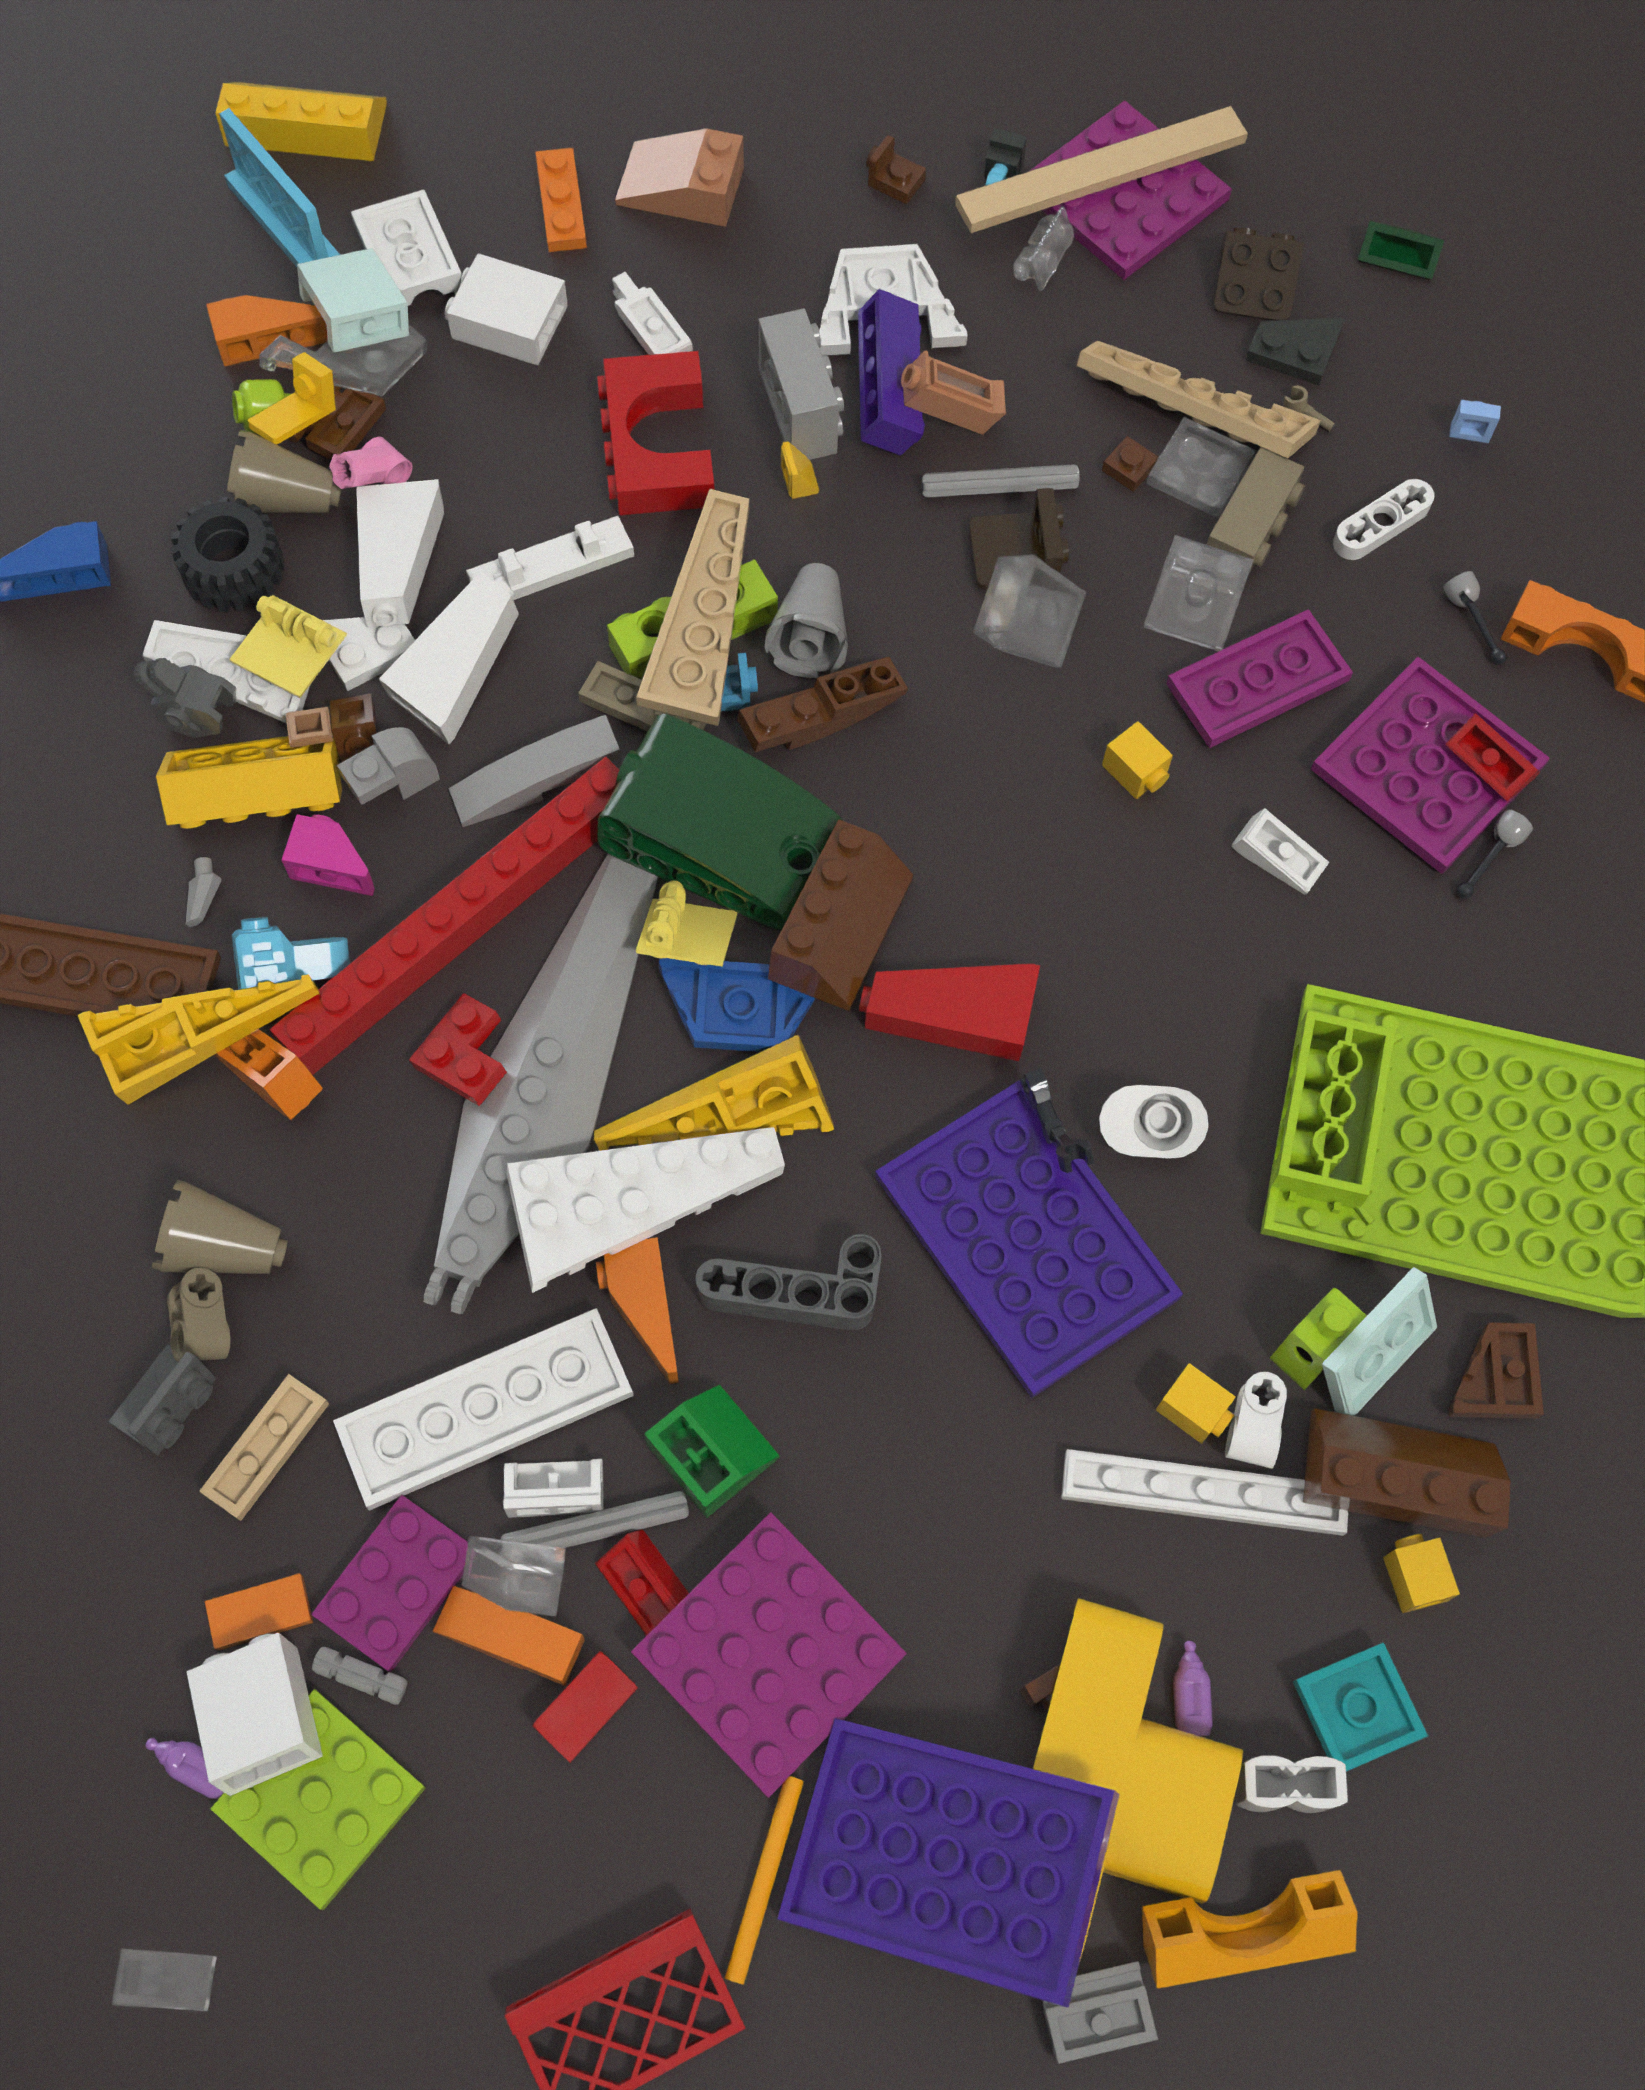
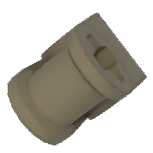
[167,1267,231,1362]

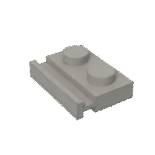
[1042,1961,1158,2064]

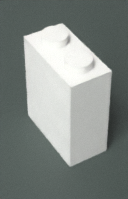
[445,253,568,365]
[187,1632,323,1796]

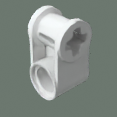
[1225,1372,1287,1469]

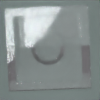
[1144,535,1253,651]
[973,555,1086,667]

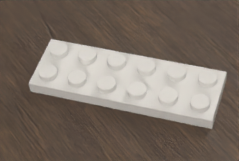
[333,1308,634,1511]

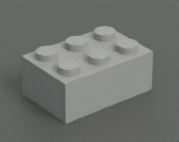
[758,308,844,460]

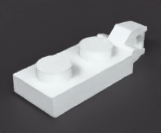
[612,272,693,355]

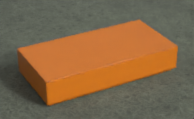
[205,1573,314,1651]

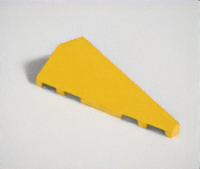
[78,974,319,1105]
[594,1035,834,1151]

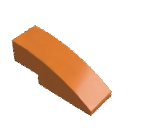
[433,1586,585,1686]

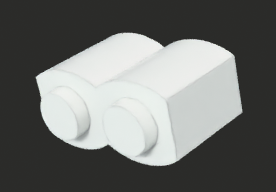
[1235,1756,1348,1813]

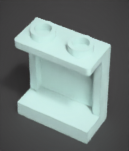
[297,248,409,353]

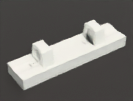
[466,516,634,600]

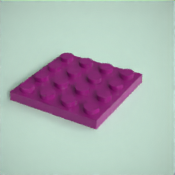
[1029,100,1232,280]
[1310,657,1550,874]
[630,1512,907,1798]

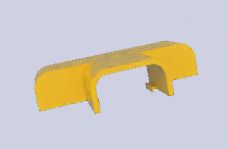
[1033,1598,1243,1963]

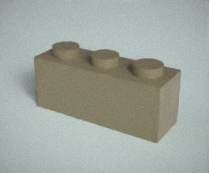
[1203,447,1305,579]

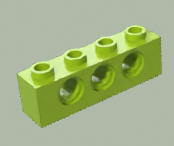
[607,559,778,680]

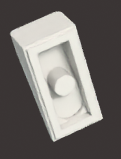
[1231,808,1329,895]

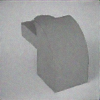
[337,727,440,805]

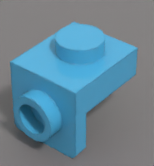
[721,653,758,711]

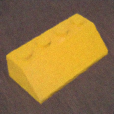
[215,82,387,161]
[156,736,342,829]

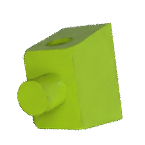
[1269,1287,1367,1390]

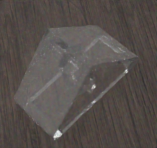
[112,1949,217,2011]

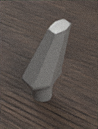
[185,857,222,927]

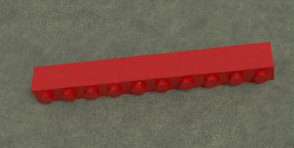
[270,757,619,1075]

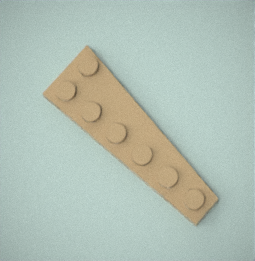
[1077,341,1321,458]
[636,489,749,726]

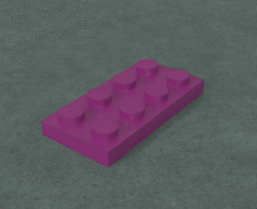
[1166,609,1353,748]

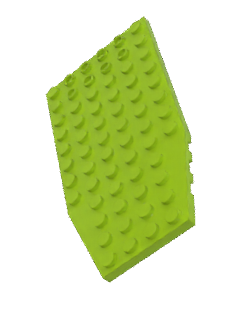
[1260,984,1645,1318]

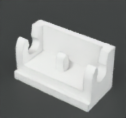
[504,1459,604,1518]

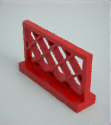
[505,1908,745,2090]

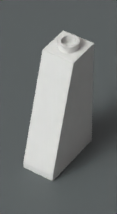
[357,479,444,627]
[379,572,519,744]

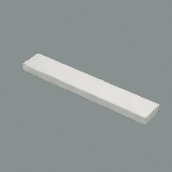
[1061,1449,1348,1536]

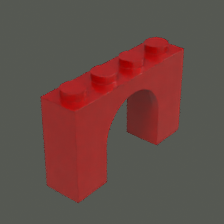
[597,351,715,516]

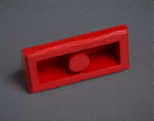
[1445,713,1540,802]
[595,1529,689,1636]
[532,1651,638,1763]

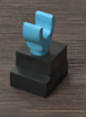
[984,128,1027,185]

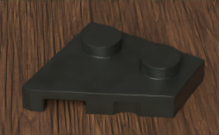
[1245,317,1345,385]

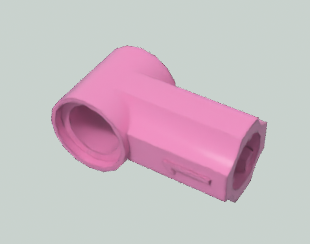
[329,437,413,489]

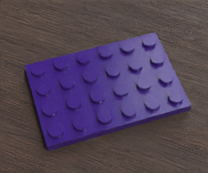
[875,1079,1183,1399]
[777,1718,1120,2008]

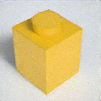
[1102,721,1173,799]
[1156,1363,1236,1444]
[1383,1534,1460,1614]

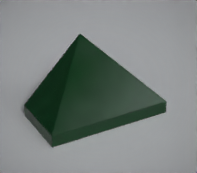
[1358,221,1445,279]

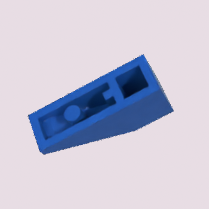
[0,521,111,602]

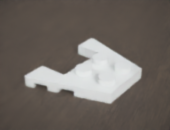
[819,244,967,355]

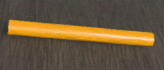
[724,1776,804,1985]

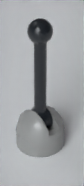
[1443,571,1507,665]
[1456,810,1533,899]

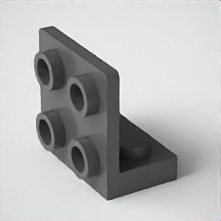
[108,1344,216,1456]

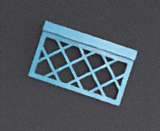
[219,108,340,267]

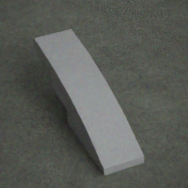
[448,715,621,827]

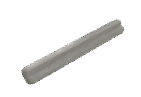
[921,464,1080,497]
[501,1491,689,1561]

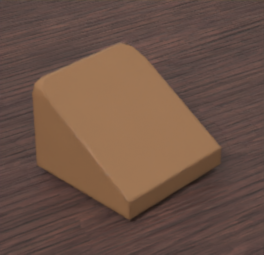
[286,707,333,748]

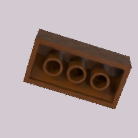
[768,819,913,1011]
[1303,1408,1511,1538]

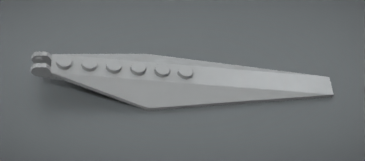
[423,854,659,1315]

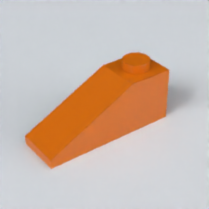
[206,295,328,366]
[214,1029,323,1120]
[596,1237,679,1384]

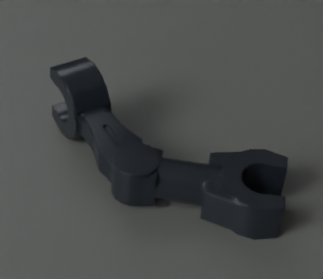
[1020,1068,1094,1173]

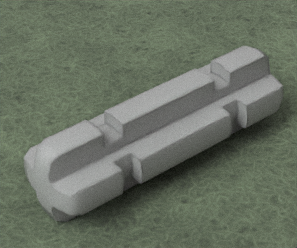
[312,1647,408,1704]

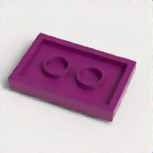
[311,1495,480,1673]

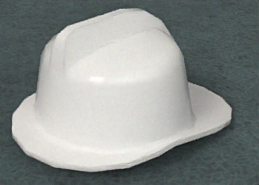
[1099,1085,1209,1158]

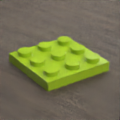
[211,1689,426,1910]

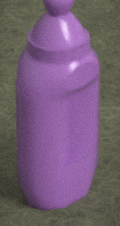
[1173,1641,1213,1736]
[146,1738,224,1799]

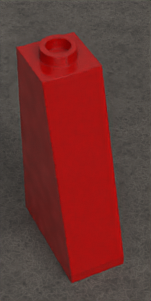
[859,964,1040,1061]

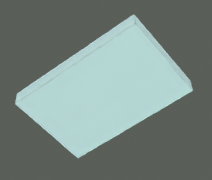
[1322,1267,1437,1416]

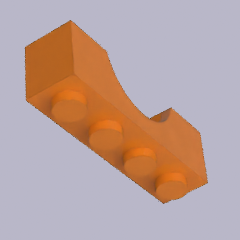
[1500,580,1645,703]

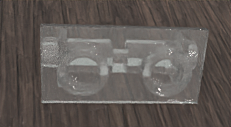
[1013,207,1074,291]

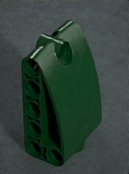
[597,714,842,930]

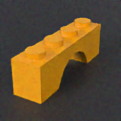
[1142,1870,1357,1989]

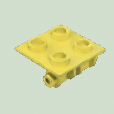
[229,595,347,698]
[636,881,737,967]

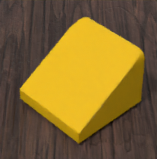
[781,441,819,499]

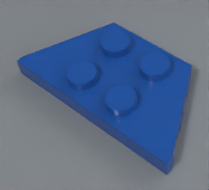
[659,958,816,1052]

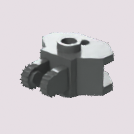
[133,658,236,738]

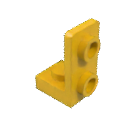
[248,352,335,445]

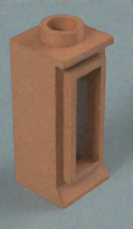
[901,350,1006,435]

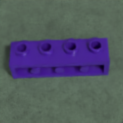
[858,289,925,456]

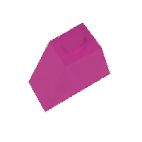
[282,814,375,896]

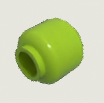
[232,379,291,433]

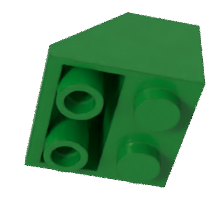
[644,1385,780,1518]

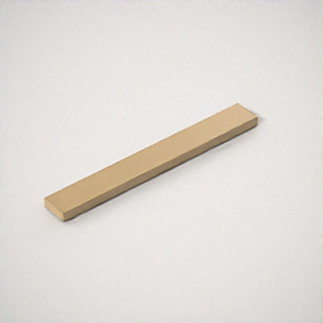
[955,106,1248,233]

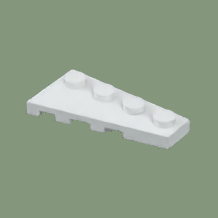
[142,620,310,723]

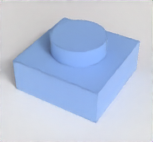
[1449,400,1501,443]

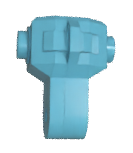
[232,917,350,990]

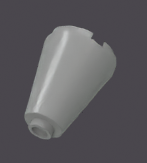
[764,563,848,678]

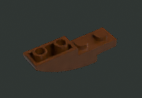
[737,656,908,752]

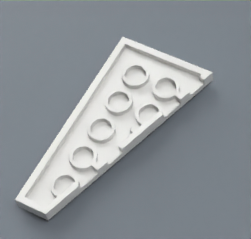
[506,1127,785,1293]

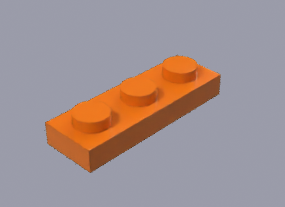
[535,148,587,252]

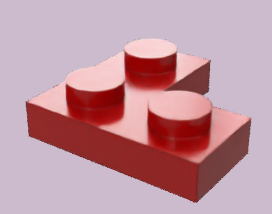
[409,993,507,1106]

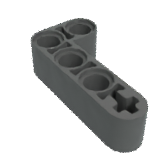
[696,1234,882,1330]

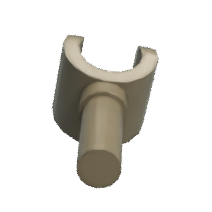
[1283,385,1335,432]

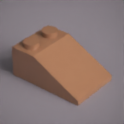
[615,129,744,227]

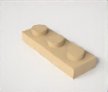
[199,1374,329,1521]

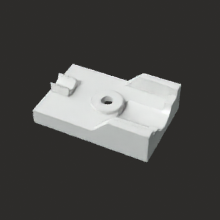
[351,190,462,306]

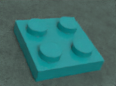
[1293,1642,1428,1771]

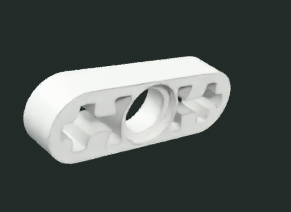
[1333,479,1434,560]

